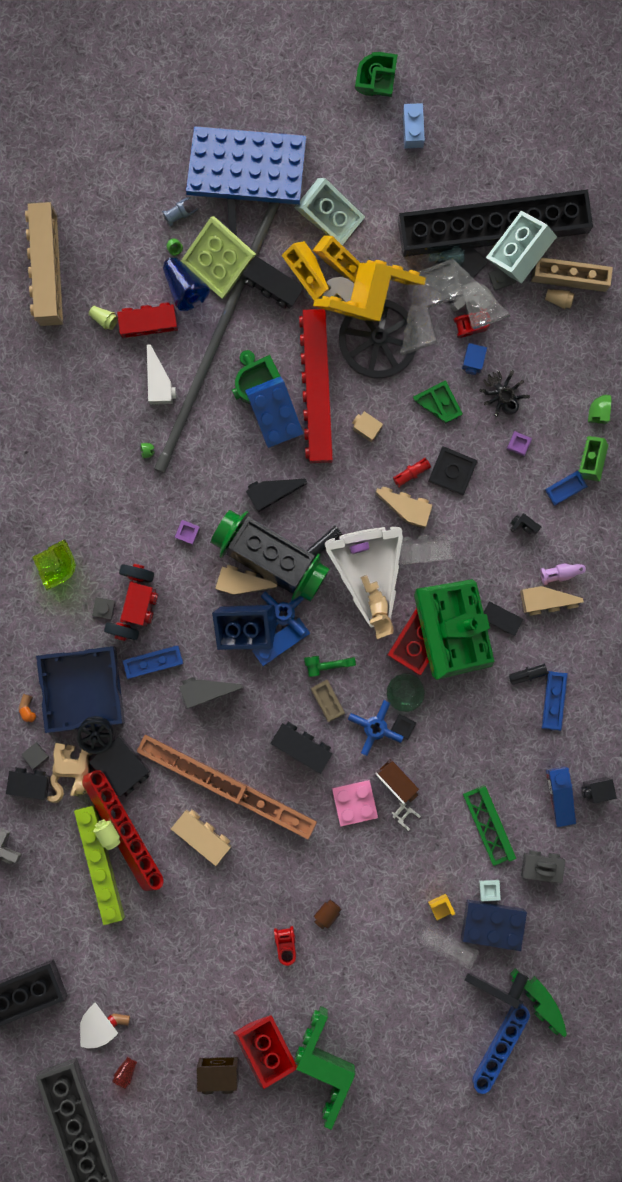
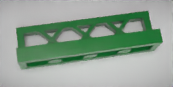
[463,785,517,866]

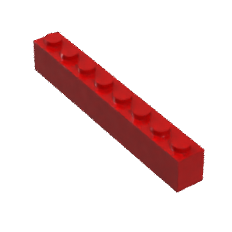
[299,309,333,464]

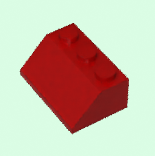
[233,1015,297,1089]

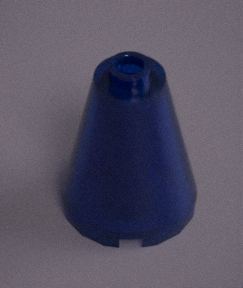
[163,257,210,311]

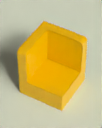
[428,894,455,920]

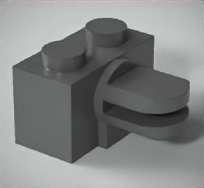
[521,850,565,883]

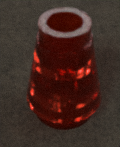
[112,1056,137,1089]

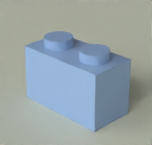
[403,103,425,149]

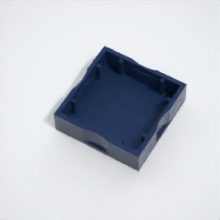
[36,646,125,733]

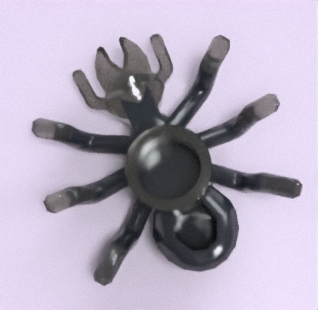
[479,370,530,417]

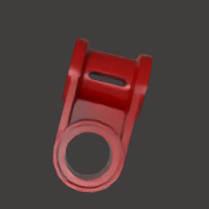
[453,312,491,338]
[274,926,296,966]

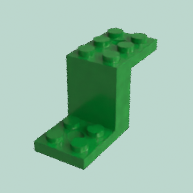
[295,1006,356,1130]

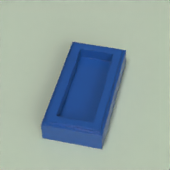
[545,471,588,506]

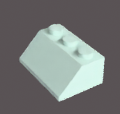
[486,211,557,284]

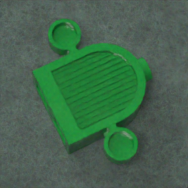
[232,350,280,404]

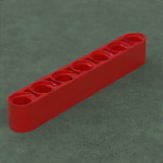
[82,770,164,891]

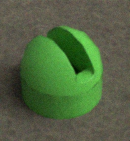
[166,238,183,256]
[140,443,155,459]

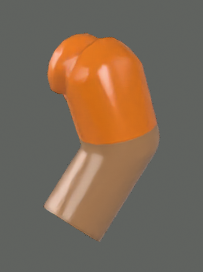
[18,694,36,722]

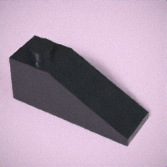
[246,478,307,512]

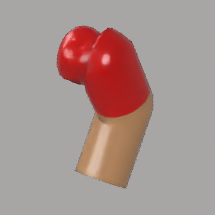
[107,1014,130,1028]

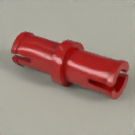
[393,457,431,487]

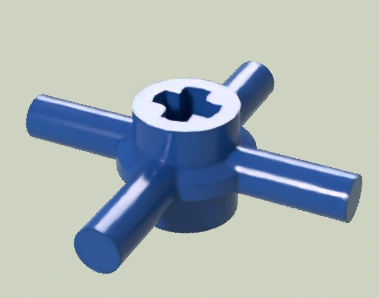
[261,591,306,636]
[348,700,404,756]

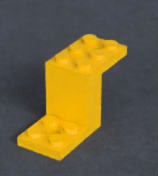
[313,260,426,321]

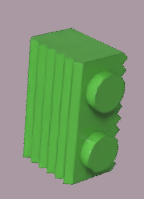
[579,436,608,481]

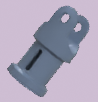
[162,197,198,227]

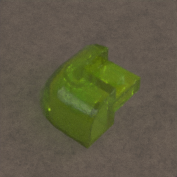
[32,539,76,591]

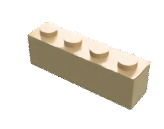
[531,258,613,292]

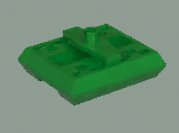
[414,579,495,680]

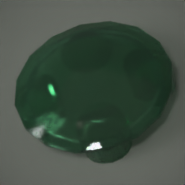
[386,674,425,712]

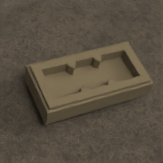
[310,680,345,722]

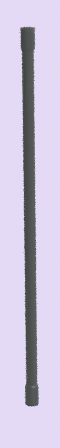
[154,202,280,473]

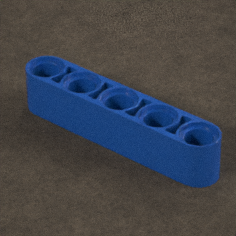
[472,1004,530,1094]

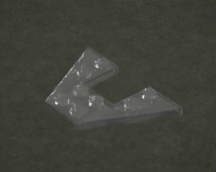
[400,259,511,356]

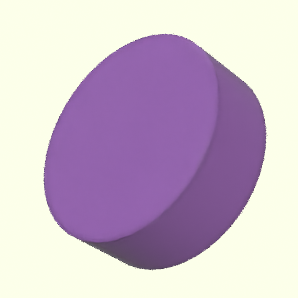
[349,542,369,554]

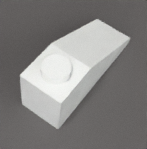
[147,345,176,405]

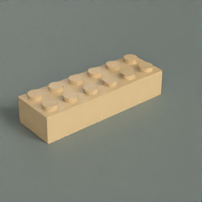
[25,202,63,326]

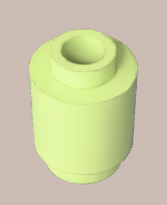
[93,819,120,850]

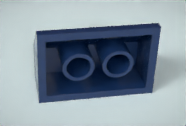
[212,605,277,650]

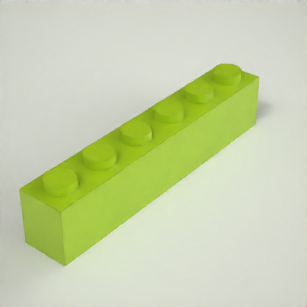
[74,805,125,925]

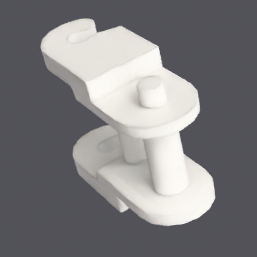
[392,803,421,831]

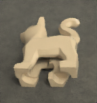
[47,743,91,803]

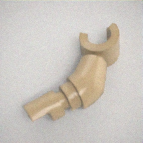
[360,575,393,639]

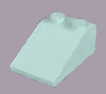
[294,178,365,245]

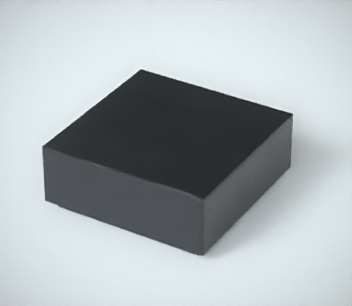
[391,714,416,740]

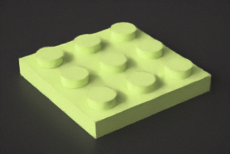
[181,216,256,299]

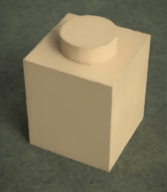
[352,411,383,442]

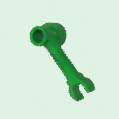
[304,655,356,677]

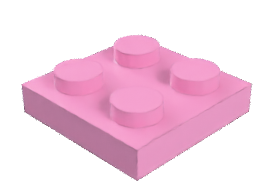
[332,780,378,827]

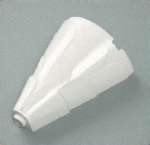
[325,527,403,628]

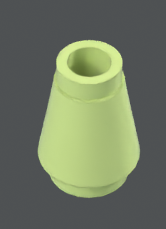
[89,306,118,330]

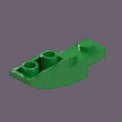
[510,968,567,1037]

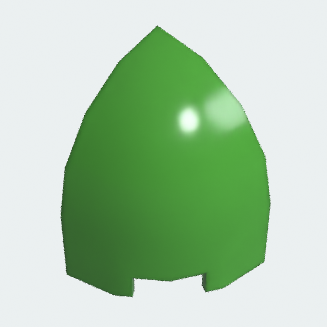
[588,395,611,424]

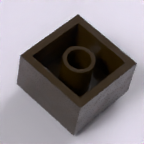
[197,1057,239,1095]

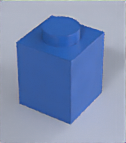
[462,343,487,375]

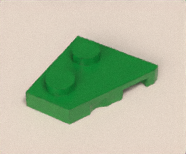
[413,380,463,424]

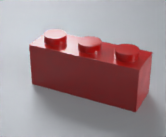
[117,303,178,338]

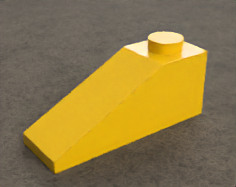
[312,236,360,284]
[281,241,329,300]

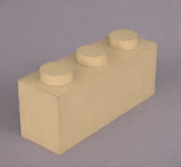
[171,809,231,866]

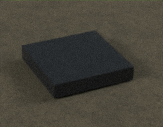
[428,446,478,496]

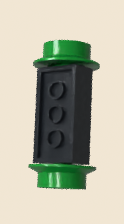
[210,510,330,602]

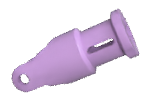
[540,563,586,585]

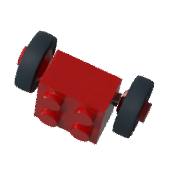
[104,564,159,641]

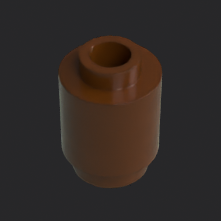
[314,899,342,929]

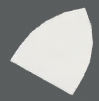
[80,1003,118,1048]

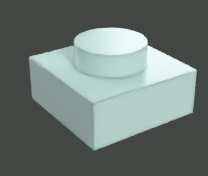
[479,880,501,901]

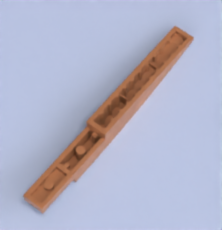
[136,735,317,840]

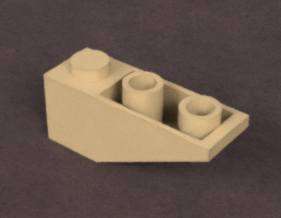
[376,487,432,529]
[215,565,278,595]
[520,586,584,616]

